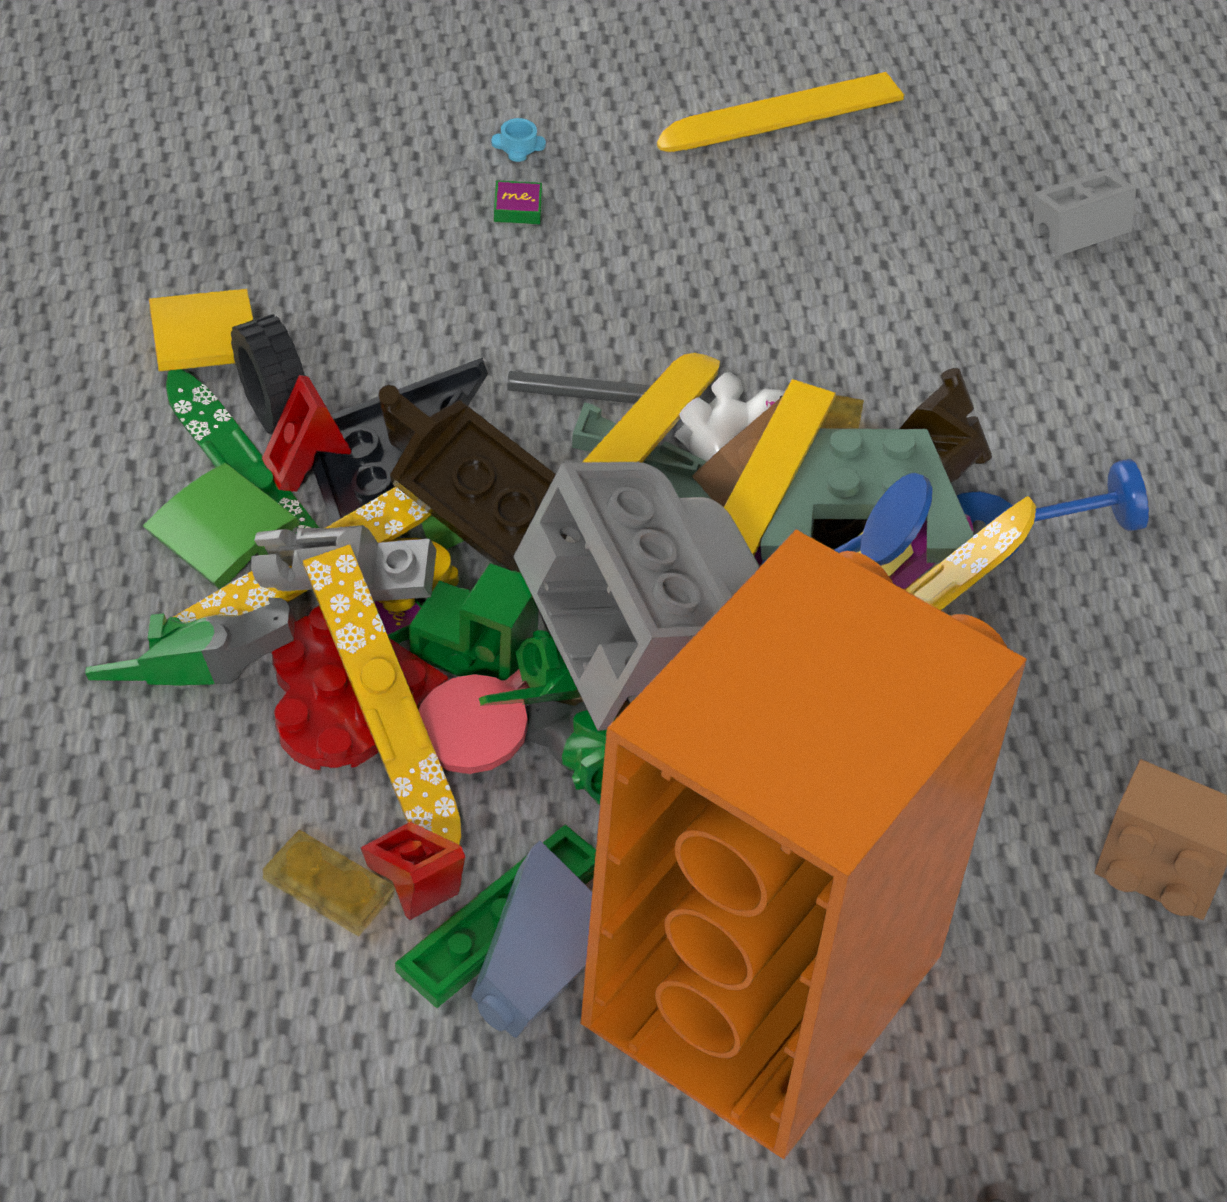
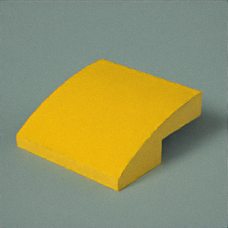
[149,289,253,371]

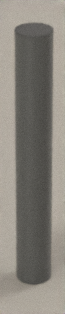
[507,371,651,404]

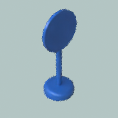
[956,459,1149,563]
[761,473,933,566]

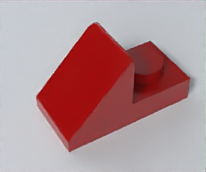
[262,375,352,492]
[360,822,465,920]

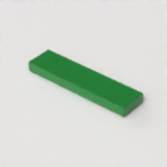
[395,824,596,1008]

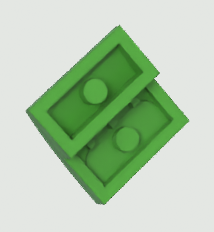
[143,463,300,590]

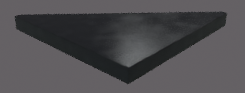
[312,358,488,523]

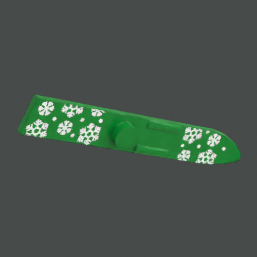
[166,369,320,533]

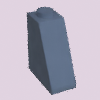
[471,841,592,1038]

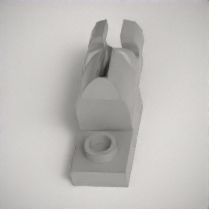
[251,525,437,601]

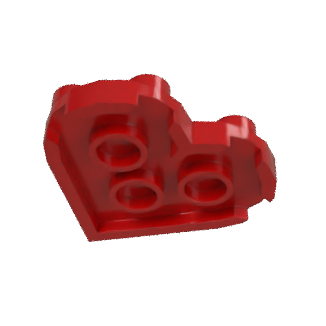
[271,606,448,770]

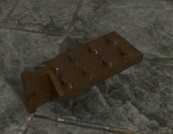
[812,368,992,550]
[378,385,567,573]

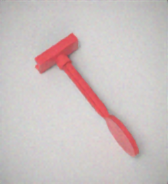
[419,670,530,774]

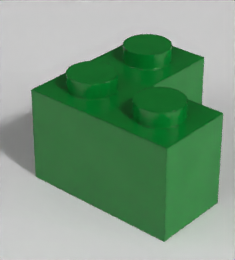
[409,563,539,681]

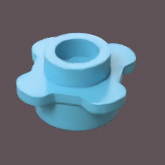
[491,118,546,162]

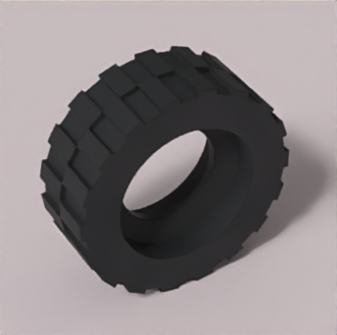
[231,314,306,434]

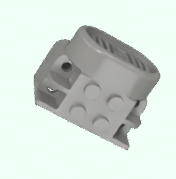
[514,462,760,731]

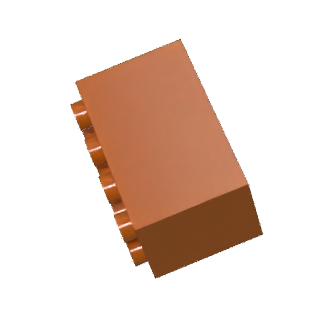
[580,529,1027,1159]

